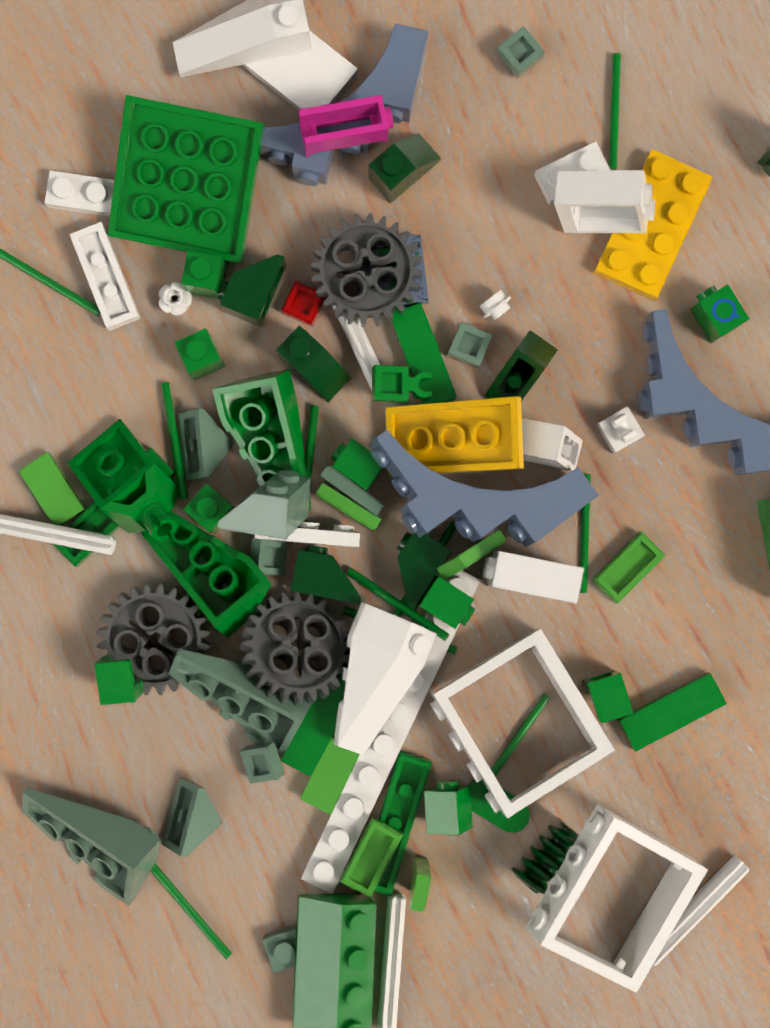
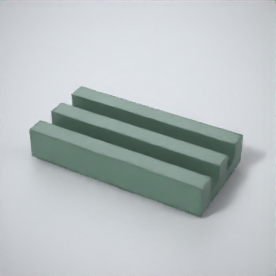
[320,466,384,517]

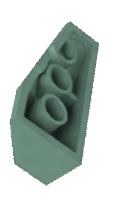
[169,649,311,757]
[22,788,161,906]

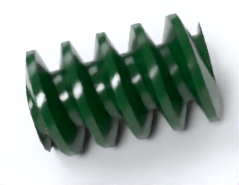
[511,817,579,894]

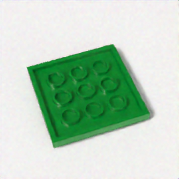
[107,95,265,263]

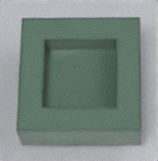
[496,26,545,78]
[447,322,493,369]
[250,538,287,576]
[239,742,285,783]
[262,924,296,973]

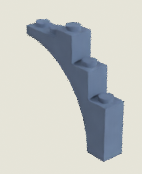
[260,24,428,186]
[638,309,770,476]
[370,430,599,547]

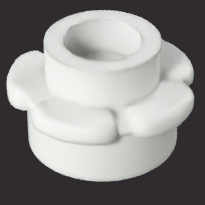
[158,282,192,316]
[479,290,511,320]

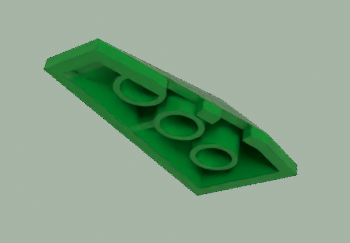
[212,369,311,510]
[140,511,272,638]

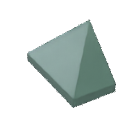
[178,409,234,481]
[161,777,222,857]

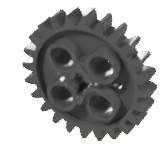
[311,213,423,327]
[97,582,212,695]
[239,592,350,706]

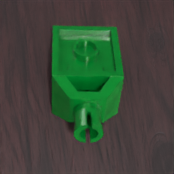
[67,419,179,541]

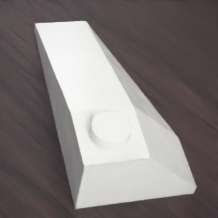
[173,0,312,77]
[333,602,437,755]

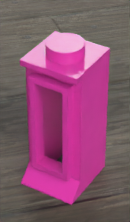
[298,95,393,158]

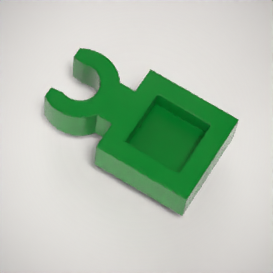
[372,365,432,403]

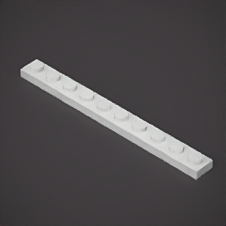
[301,571,481,894]

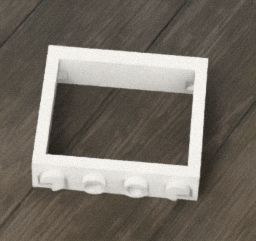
[430,629,615,818]
[525,804,708,993]

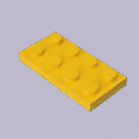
[593,149,713,301]
[386,396,524,476]

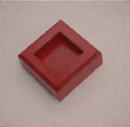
[281,280,326,327]

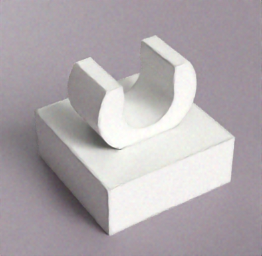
[596,406,645,454]

